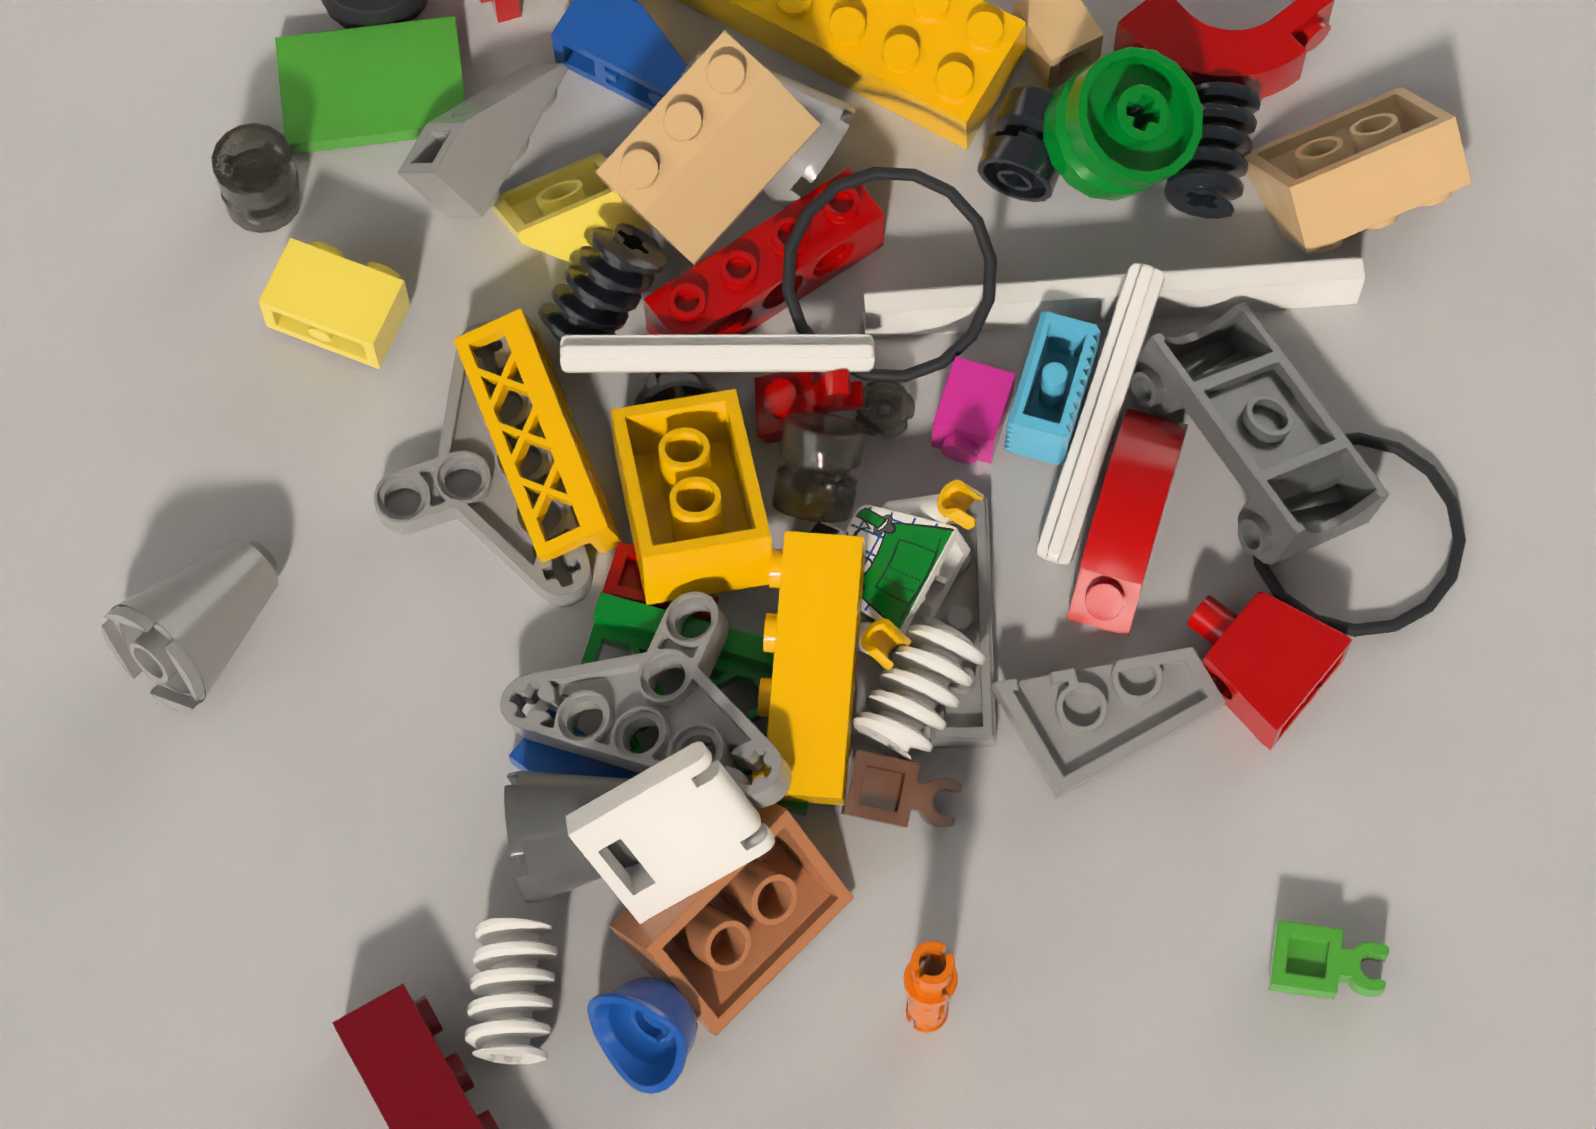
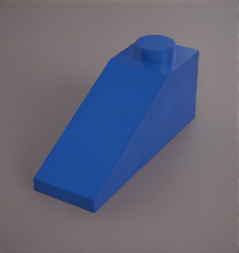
[551,0,687,111]

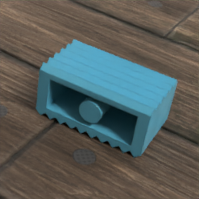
[1004,311,1101,465]

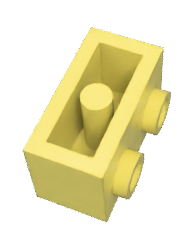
[259,238,410,369]

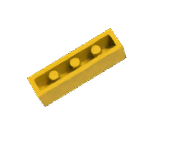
[752,531,866,806]

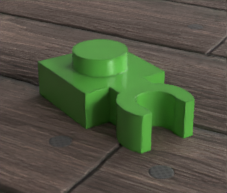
[1268,920,1389,1000]

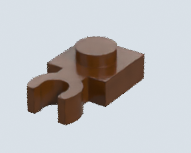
[841,749,962,828]

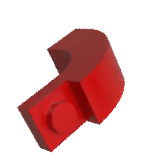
[1113,0,1335,99]
[1067,408,1188,636]

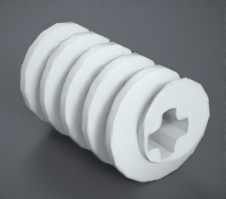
[852,615,986,761]
[465,918,558,1064]

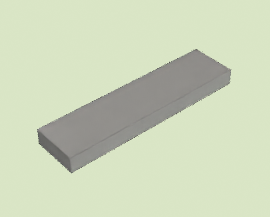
[930,499,996,748]

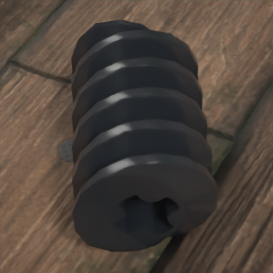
[1164,81,1262,219]
[538,223,667,342]

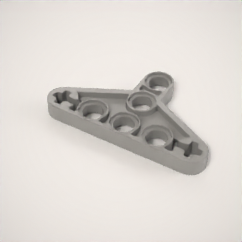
[374,322,592,607]
[500,591,792,808]

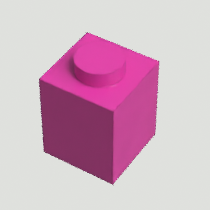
[931,356,1016,464]

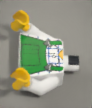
[810,480,984,670]

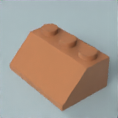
[609,803,854,1036]

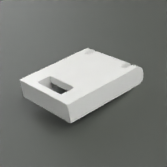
[566,741,775,924]

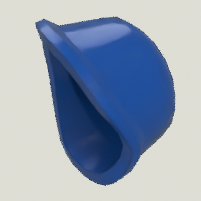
[587,977,698,1094]

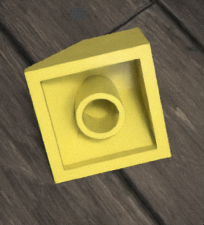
[492,151,651,267]

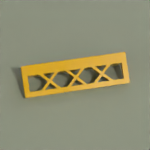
[453,308,623,563]

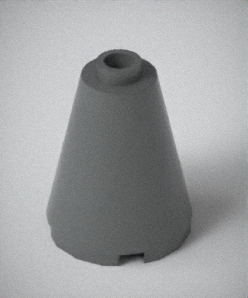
[504,771,639,904]

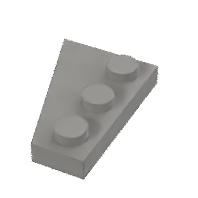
[991,647,1226,799]

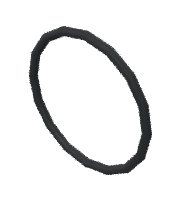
[782,167,997,382]
[1252,432,1466,637]

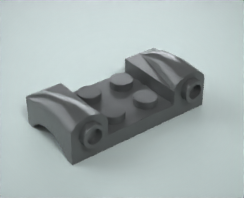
[1130,301,1390,565]

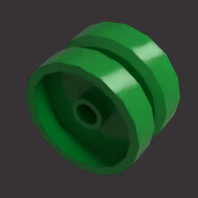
[1043,47,1203,201]

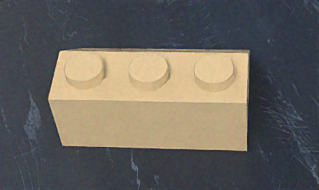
[595,30,821,265]
[1244,86,1472,254]

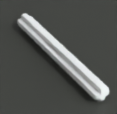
[1036,263,1165,565]
[560,334,875,373]

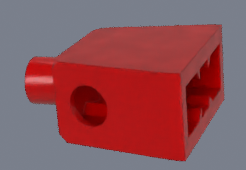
[1186,592,1352,750]

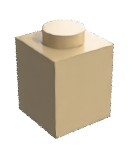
[1013,0,1104,89]

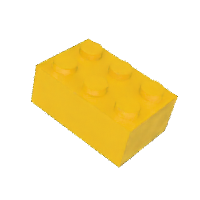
[610,389,772,605]

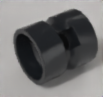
[977,86,1060,202]

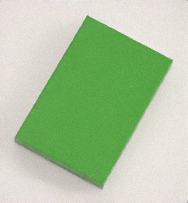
[275,16,466,155]

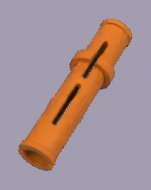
[903,941,958,1033]

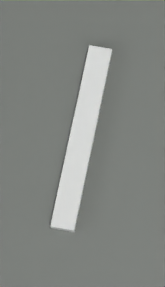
[863,257,1365,339]

